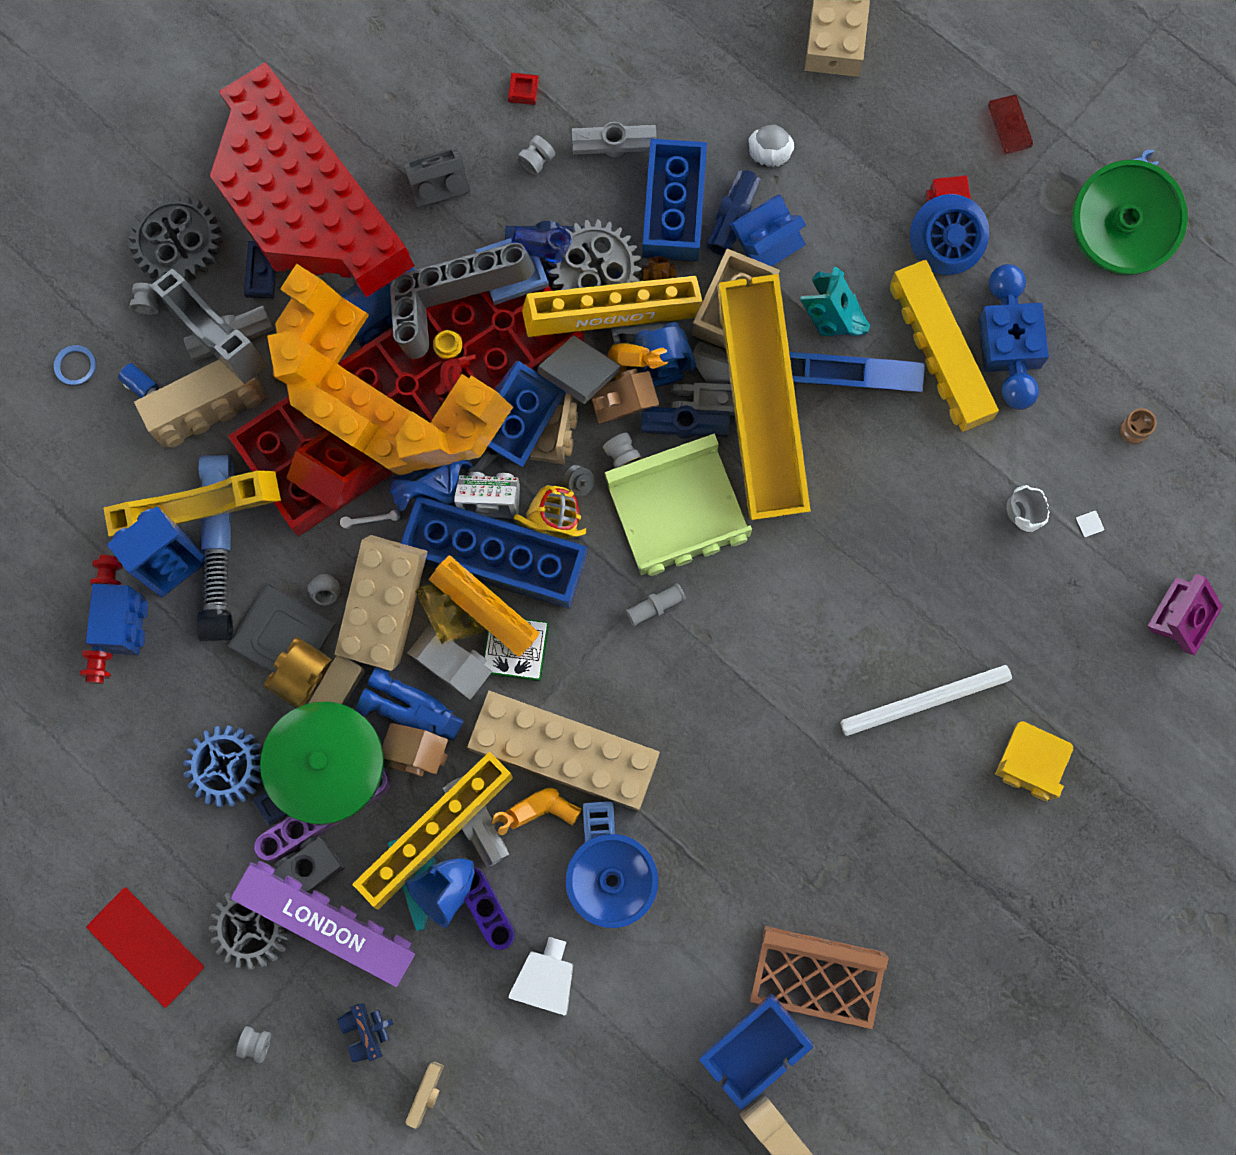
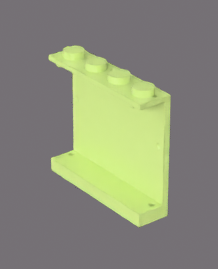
[605,433,752,576]

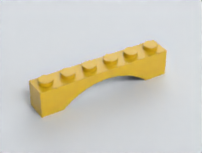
[103,471,281,537]

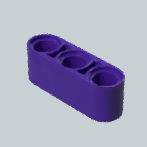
[465,867,516,950]

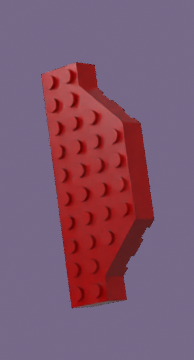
[210,62,415,298]

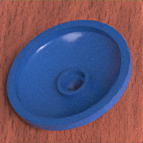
[566,834,658,928]

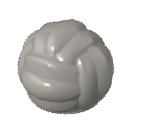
[307,574,341,605]

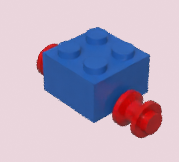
[79,555,148,684]

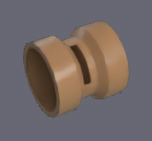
[1120,408,1157,445]

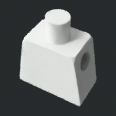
[509,937,573,1015]

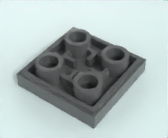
[537,336,620,404]

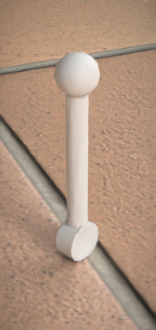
[340,510,401,529]

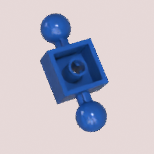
[978,264,1049,410]

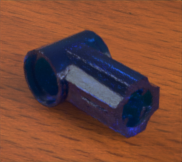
[511,227,572,264]

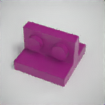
[1147,574,1223,656]

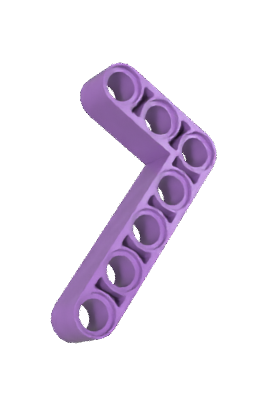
[254,768,391,862]

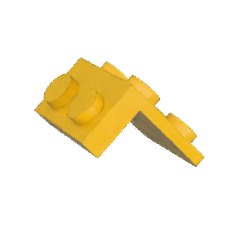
[995,721,1073,801]

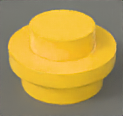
[433,330,462,359]

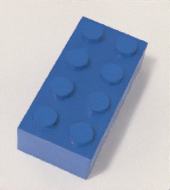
[642,139,707,262]
[107,506,207,597]

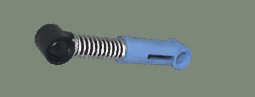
[197,454,234,641]

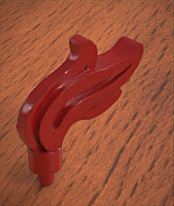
[435,354,476,396]

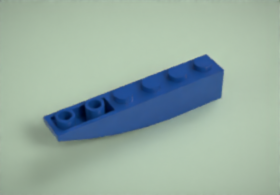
[789,352,925,392]

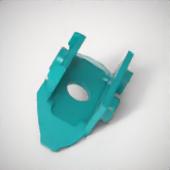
[800,267,871,336]

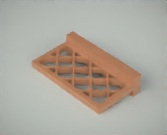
[750,926,889,1029]

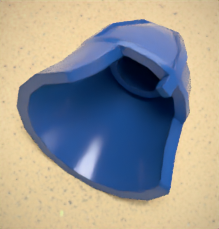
[405,858,475,928]

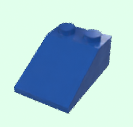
[487,361,566,467]

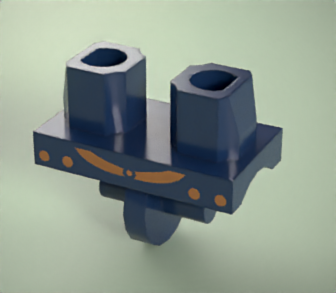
[337,1003,394,1062]

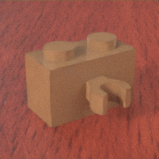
[591,368,659,424]
[382,723,448,777]

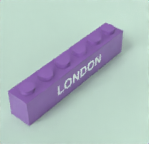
[230,861,415,987]

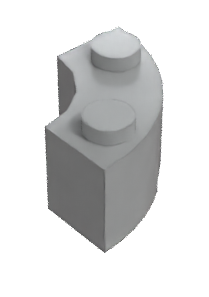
[407,626,492,700]

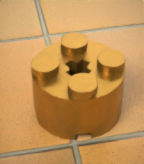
[263,637,332,707]

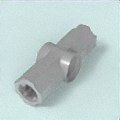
[572,122,656,158]
[183,306,274,362]
[442,776,510,868]

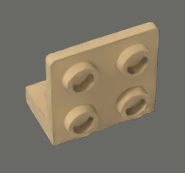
[530,392,578,465]

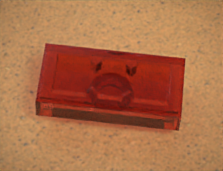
[988,94,1033,154]

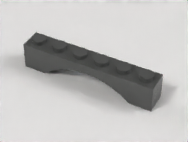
[150,268,268,384]

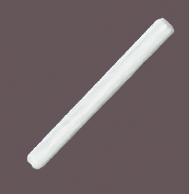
[841,665,1012,736]

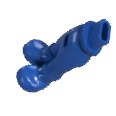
[355,667,464,742]

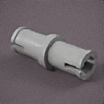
[625,583,686,627]

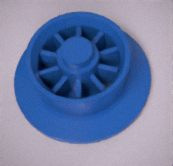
[910,194,989,275]

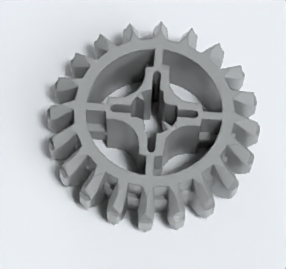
[208,893,292,970]

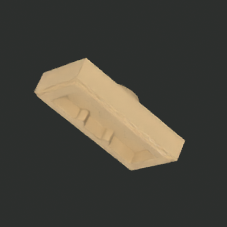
[405,1062,444,1129]

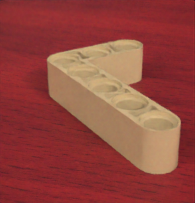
[739,1093,813,1155]

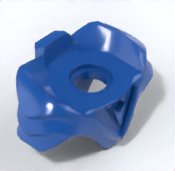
[389,459,473,511]

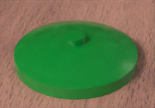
[1071,159,1188,275]
[260,702,384,825]

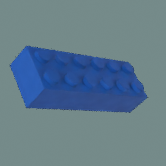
[401,495,588,609]

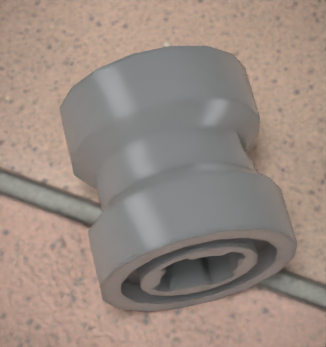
[516,135,555,176]
[603,433,642,468]

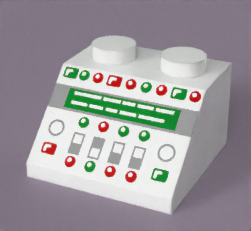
[454,472,520,519]

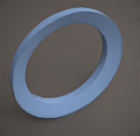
[54,345,96,386]

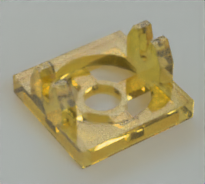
[416,584,487,644]

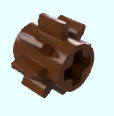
[642,256,676,281]

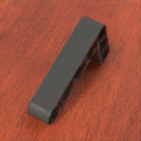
[390,243,535,359]

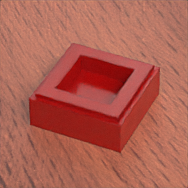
[508,72,539,105]

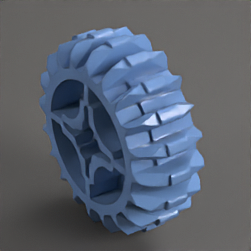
[183,725,263,808]

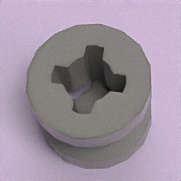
[129,283,159,315]
[236,1026,271,1063]

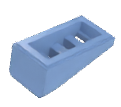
[583,801,615,843]

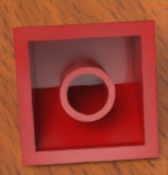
[286,430,376,510]

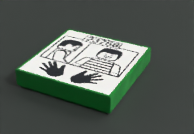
[484,619,549,682]

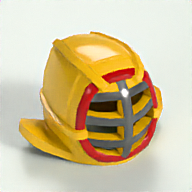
[513,485,586,539]

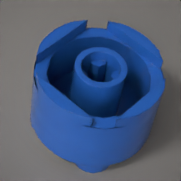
[633,322,696,386]

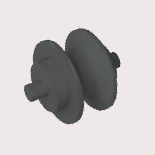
[562,465,594,496]

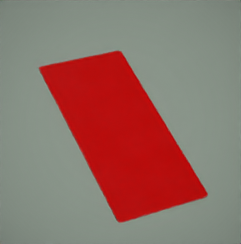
[86,887,204,1008]

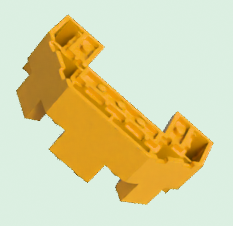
[267,264,513,475]

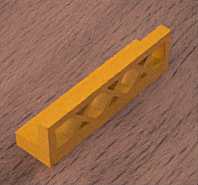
[428,555,540,657]

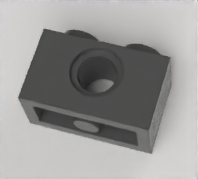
[273,836,346,894]

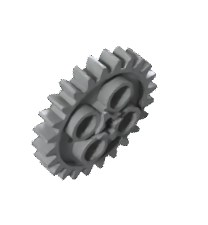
[548,219,641,290]

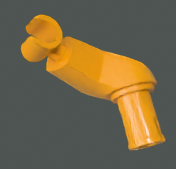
[607,343,668,380]
[491,788,582,835]

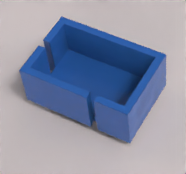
[699,993,813,1110]

